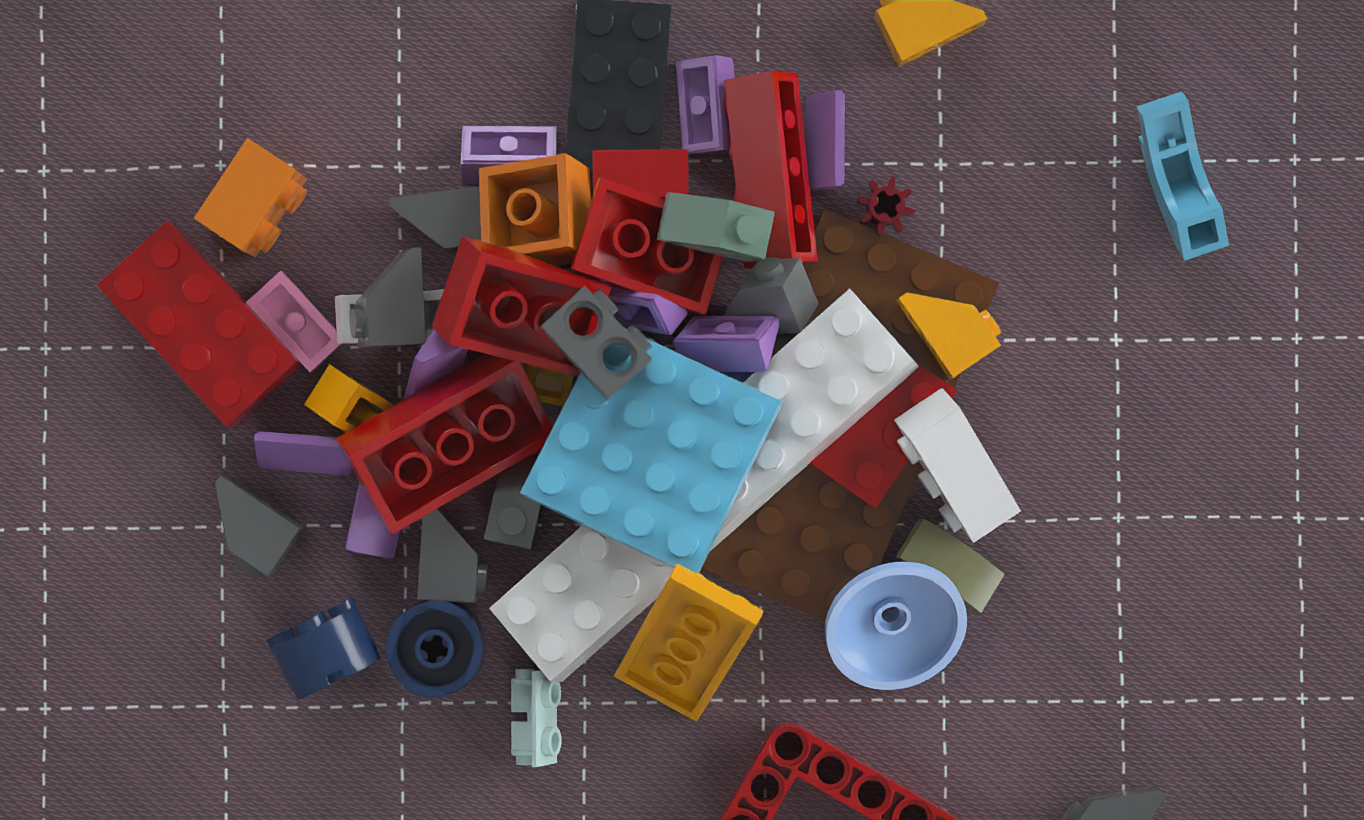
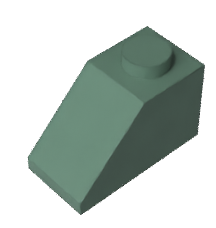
[657,192,775,262]

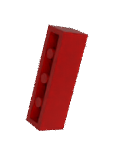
[724,71,818,269]

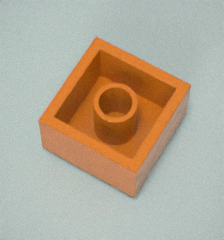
[194,138,308,257]
[479,153,591,266]

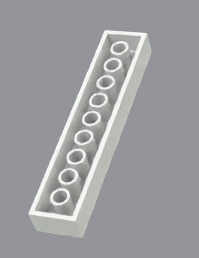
[489,289,919,682]

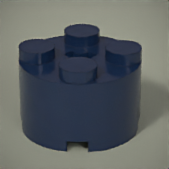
[266,597,381,700]
[386,600,486,698]

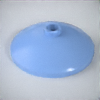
[825,562,967,690]

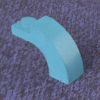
[1137,91,1229,261]

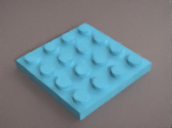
[520,328,782,573]

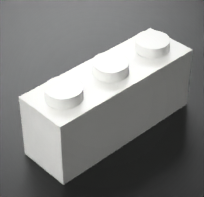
[894,388,1021,543]

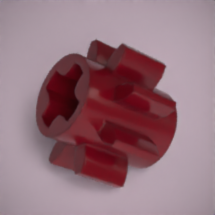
[856,177,915,236]

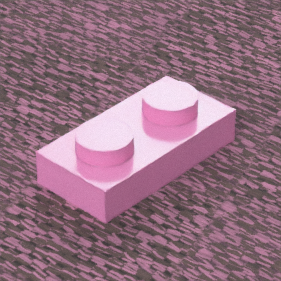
[246,271,343,373]

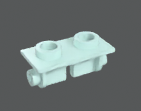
[511,669,561,767]

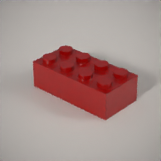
[97,221,303,427]
[336,353,553,535]

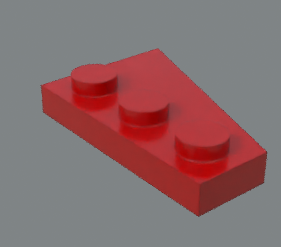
[810,363,957,509]

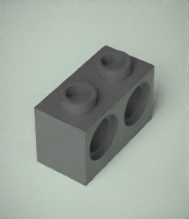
[541,286,652,401]

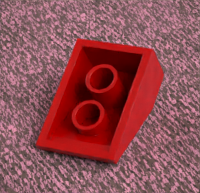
[570,177,723,317]
[431,236,611,377]

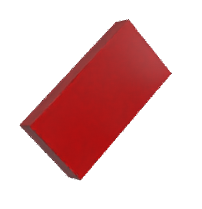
[593,149,689,199]

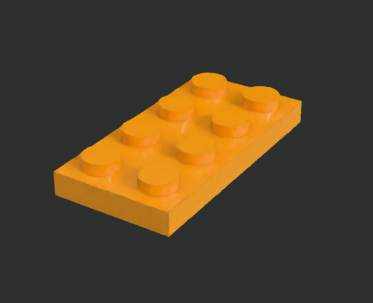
[614,564,764,722]

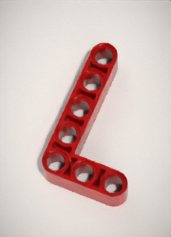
[720,721,962,820]

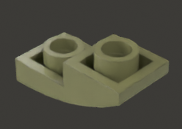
[895,519,1005,613]

